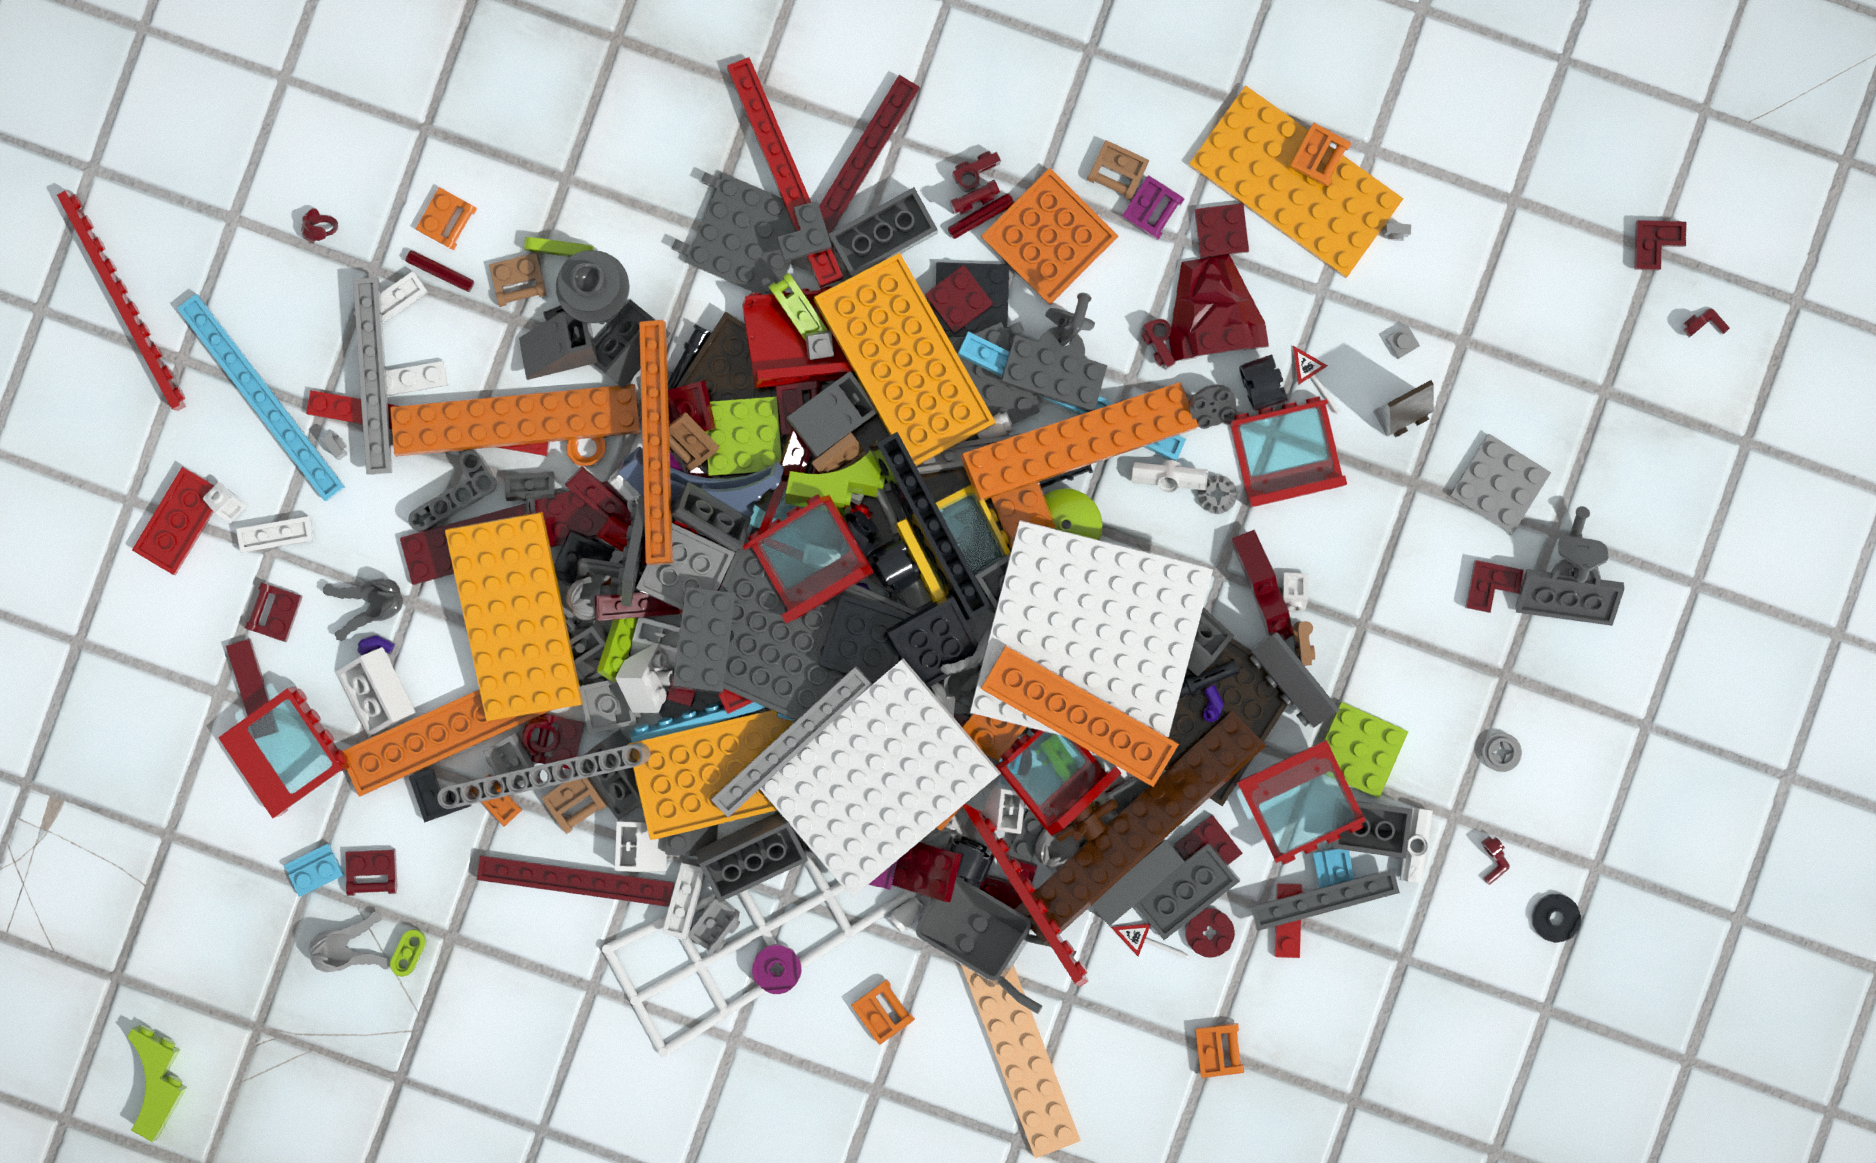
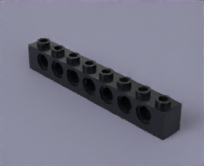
[869,432,991,620]

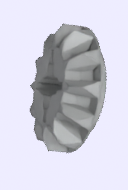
[1198,475,1237,514]
[1482,733,1522,772]

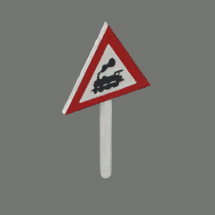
[1293,346,1340,414]
[1111,923,1188,959]

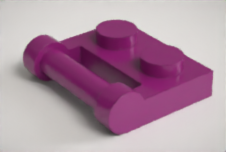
[1122,175,1185,240]

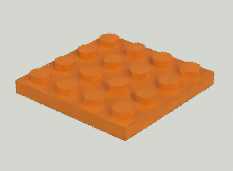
[981,168,1119,306]

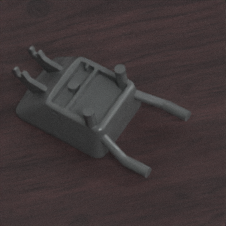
[916,876,1077,1014]

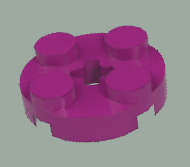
[752,944,802,994]

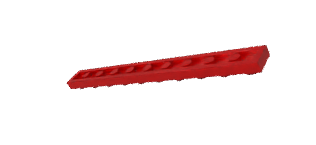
[727,57,843,288]
[57,190,186,411]
[306,390,550,456]
[963,804,1089,987]

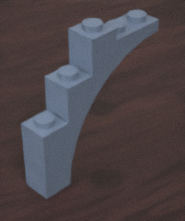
[618,447,784,518]

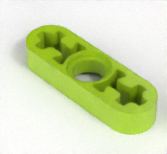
[523,237,595,257]

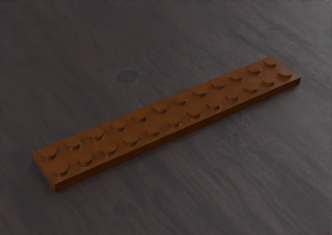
[1014,711,1266,946]

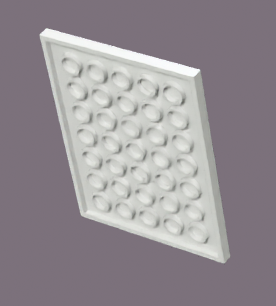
[760,659,1000,898]

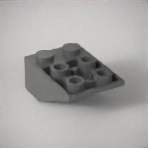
[519,312,598,380]
[787,372,877,457]

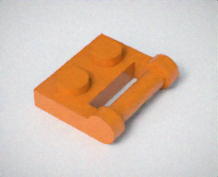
[1290,122,1351,187]
[416,187,478,251]
[851,979,915,1045]
[1195,1023,1244,1078]

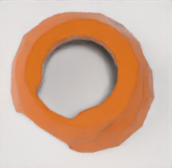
[566,437,606,466]

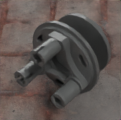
[556,250,630,325]

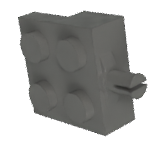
[565,617,608,685]

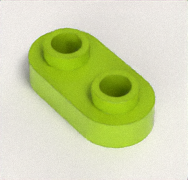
[390,929,427,977]

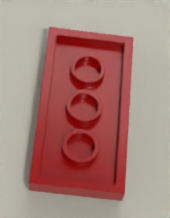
[132,467,215,576]

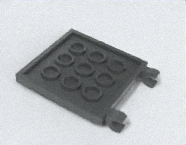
[672,172,796,295]
[952,322,1049,442]

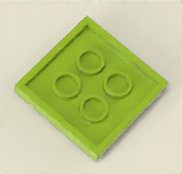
[706,397,782,476]
[1323,702,1409,798]

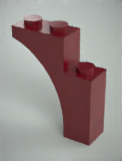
[1232,529,1293,641]

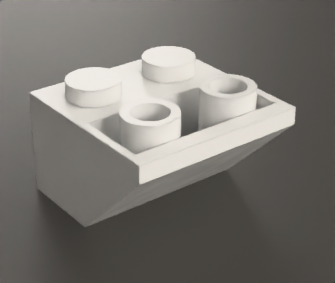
[630,617,680,672]
[615,643,674,713]
[982,775,1028,834]
[615,820,667,872]

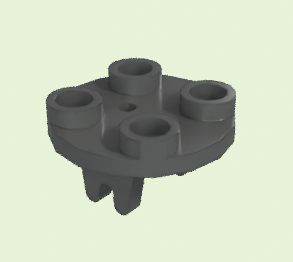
[1189,384,1236,429]

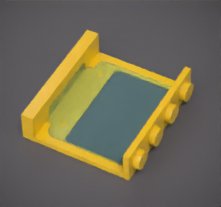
[894,485,1010,603]

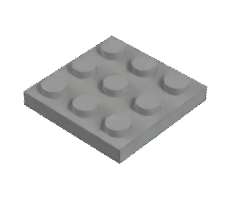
[1449,434,1551,535]
[636,523,735,611]

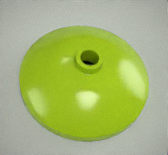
[1044,488,1102,540]

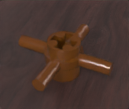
[1055,799,1118,842]

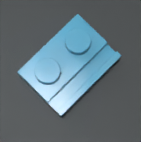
[284,843,345,897]
[1312,849,1354,888]

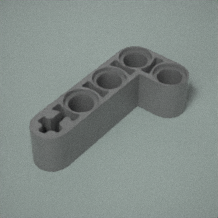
[408,450,497,531]

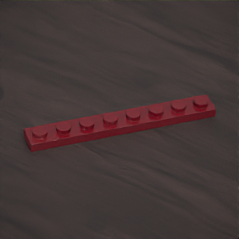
[819,74,920,236]
[477,855,675,907]

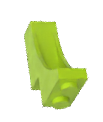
[785,441,885,513]
[127,1025,187,1142]

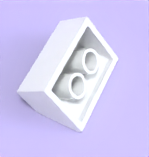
[336,647,416,737]

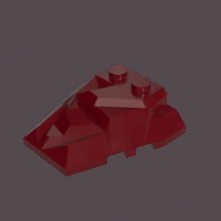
[1169,254,1269,362]

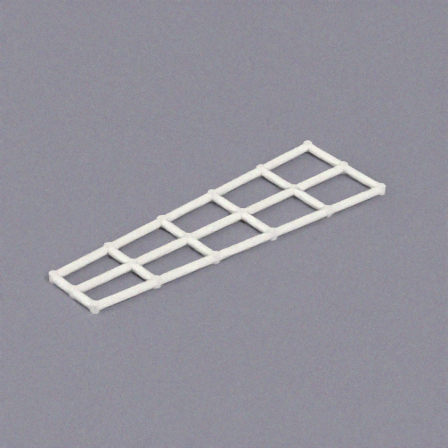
[602,813,970,1057]

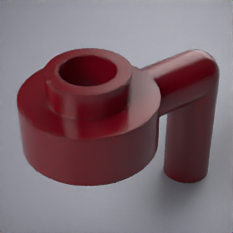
[1682,308,1730,338]
[1481,836,1510,885]

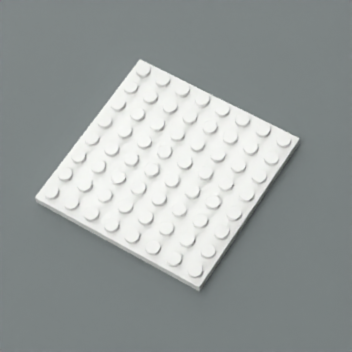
[970,520,1213,737]

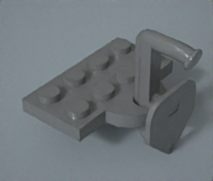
[1000,293,1107,412]
[577,496,646,607]
[1515,506,1625,626]

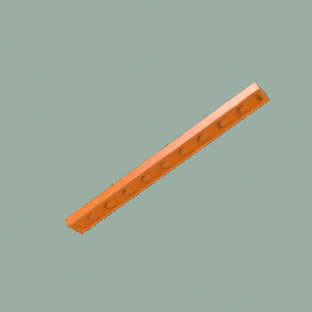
[639,320,673,565]

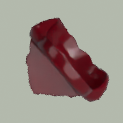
[301,208,338,244]
[522,717,559,756]

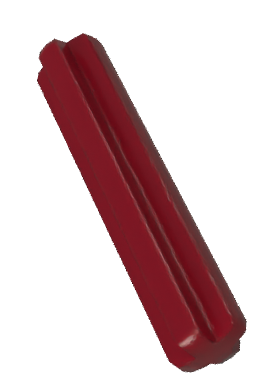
[948,193,1014,239]
[405,250,474,292]

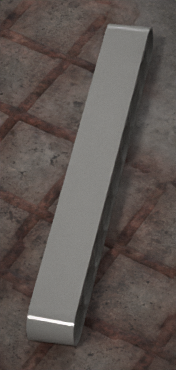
[438,743,650,809]

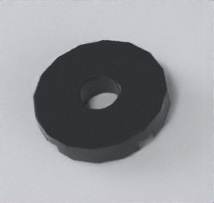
[1531,894,1581,943]

